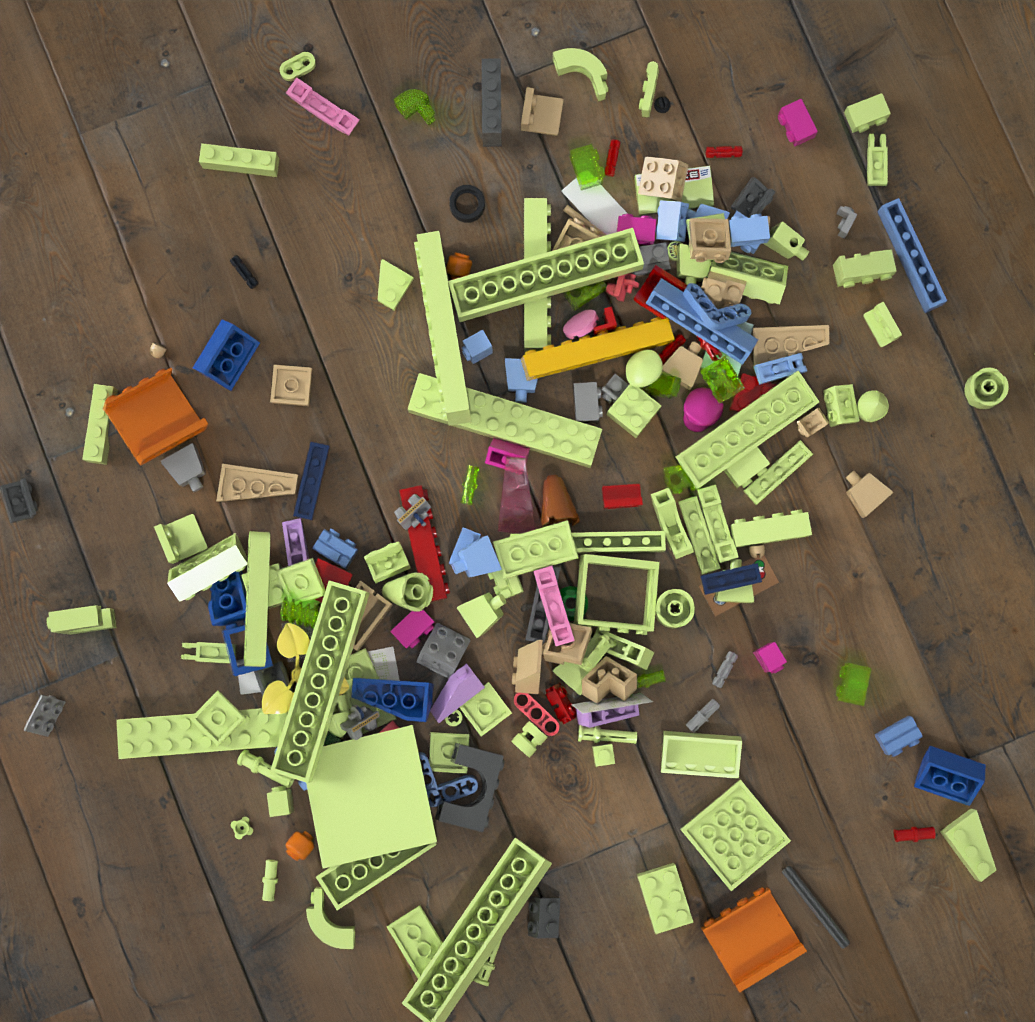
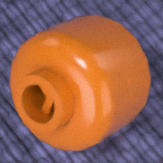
[446,252,472,280]
[285,831,315,861]

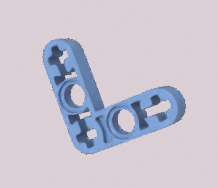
[683,283,751,331]
[419,752,478,807]

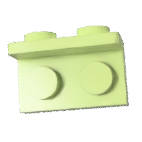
[863,302,902,347]
[823,384,860,427]

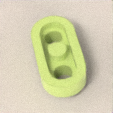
[280,52,316,81]

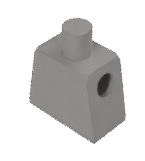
[161,443,206,492]

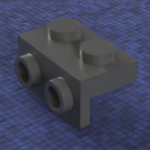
[730,177,775,218]
[0,478,38,524]
[254,661,294,696]
[527,896,560,939]

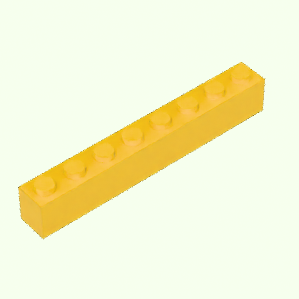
[520,317,674,381]

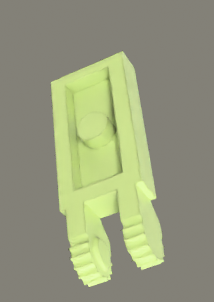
[639,61,659,117]
[867,134,888,186]
[181,642,237,663]

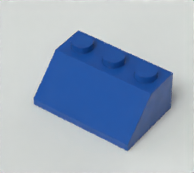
[193,320,260,391]
[914,746,986,806]

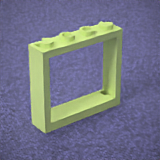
[574,554,659,635]

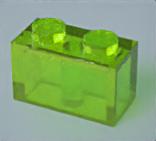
[569,144,605,191]
[836,663,871,706]

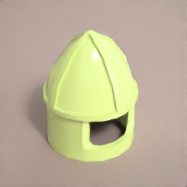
[856,390,889,422]
[328,695,351,738]

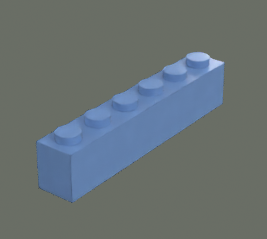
[877,198,947,313]
[646,278,758,365]

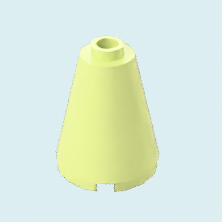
[382,572,433,612]

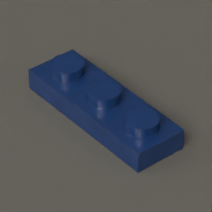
[700,563,762,595]

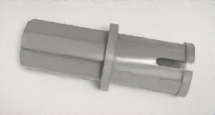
[685,699,720,733]

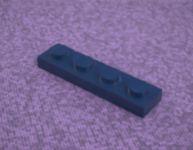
[293,442,330,521]

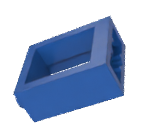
[222,620,273,676]

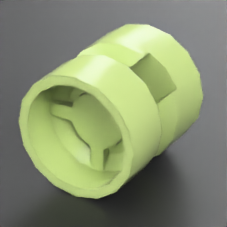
[511,721,548,758]

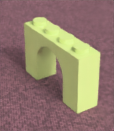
[47,605,117,635]

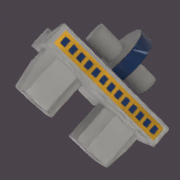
[394,494,431,530]
[340,705,380,740]

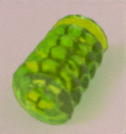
[280,596,319,630]

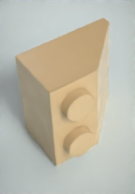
[512,640,543,694]

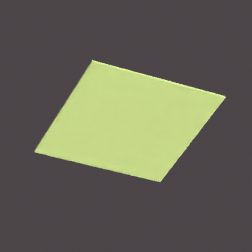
[306,725,437,868]

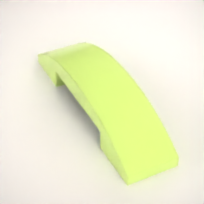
[697,485,739,563]

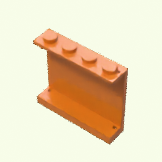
[103,368,208,466]
[701,887,807,992]

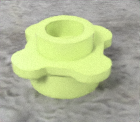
[231,817,253,839]

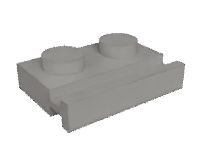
[633,242,671,276]

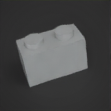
[573,382,603,423]

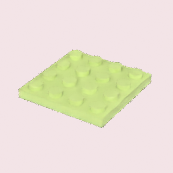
[680,780,791,891]

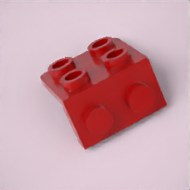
[634,265,687,319]

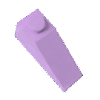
[282,518,310,566]
[430,663,485,723]
[576,704,639,728]

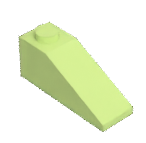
[593,628,654,670]

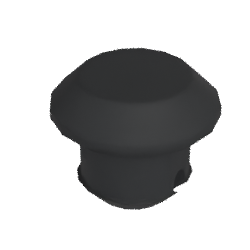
[654,97,671,113]

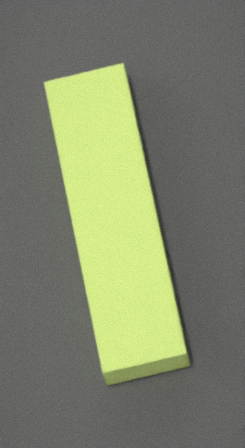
[744,440,813,505]
[678,496,721,575]

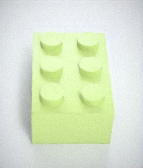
[637,863,693,934]

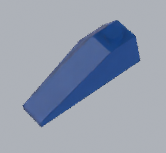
[208,571,246,626]
[352,678,434,722]

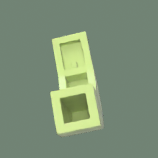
[552,48,608,101]
[651,488,694,559]
[306,887,355,949]

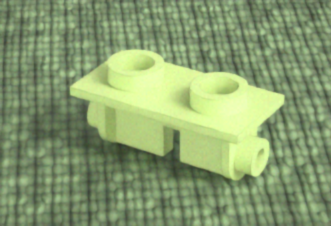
[578,633,612,673]

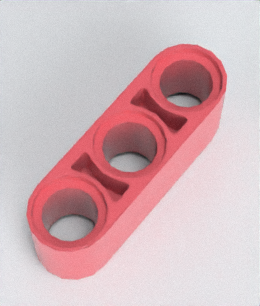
[514,693,559,736]

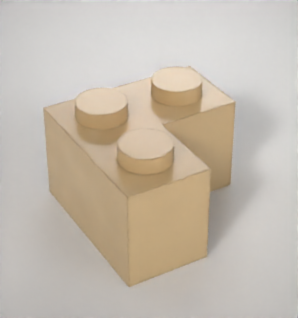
[582,656,637,704]

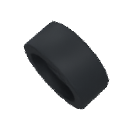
[449,185,485,223]

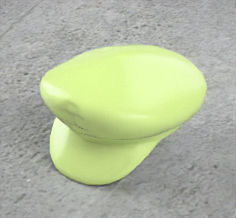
[626,350,663,388]

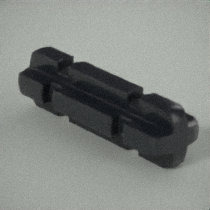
[230,255,259,289]

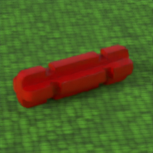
[604,139,621,177]
[705,146,743,158]
[659,334,686,365]

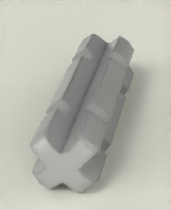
[712,651,738,688]

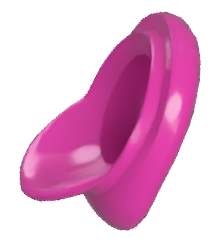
[683,387,723,432]

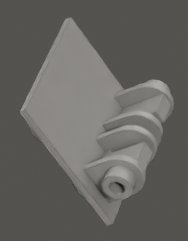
[24,695,65,737]

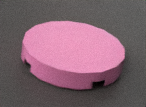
[563,309,599,339]

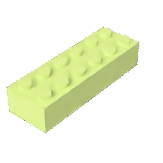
[316,842,438,910]

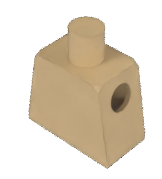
[662,342,703,390]
[845,470,893,518]

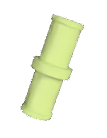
[262,859,278,901]

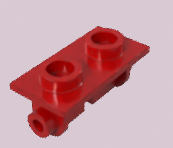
[545,682,577,724]

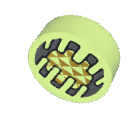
[667,241,683,261]

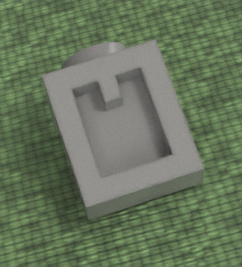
[836,206,857,238]
[601,374,629,403]

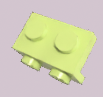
[364,541,411,583]

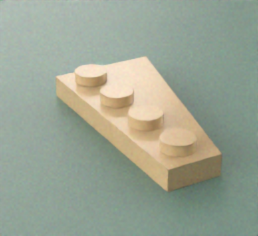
[752,325,829,366]
[216,464,299,502]

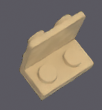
[521,87,563,136]
[638,157,688,202]

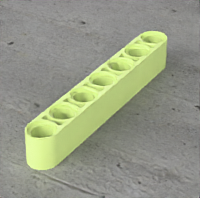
[244,531,270,667]

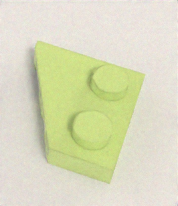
[378,259,414,310]

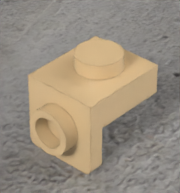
[796,408,829,438]

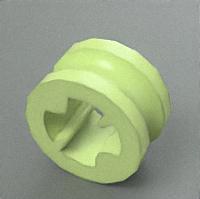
[445,710,463,726]

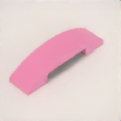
[286,77,360,136]
[533,566,575,646]

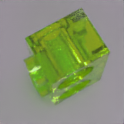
[563,281,607,311]
[700,356,745,404]
[663,465,705,494]

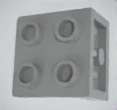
[417,623,471,679]

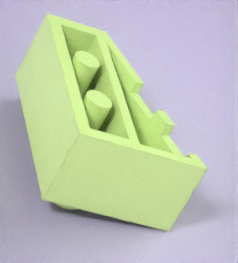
[833,249,897,288]
[940,809,996,882]

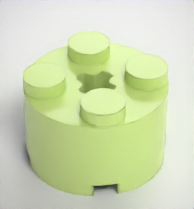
[965,368,1009,409]
[655,589,695,629]

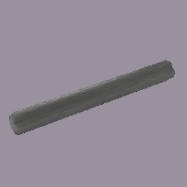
[782,866,850,948]

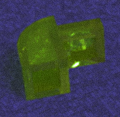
[393,89,435,125]
[640,375,681,399]

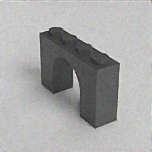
[482,58,502,147]
[435,742,505,832]

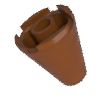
[541,475,580,528]

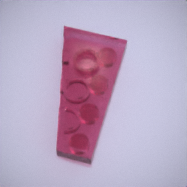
[498,456,535,534]

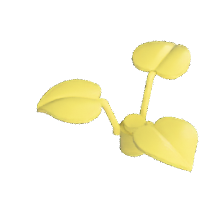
[262,623,349,714]

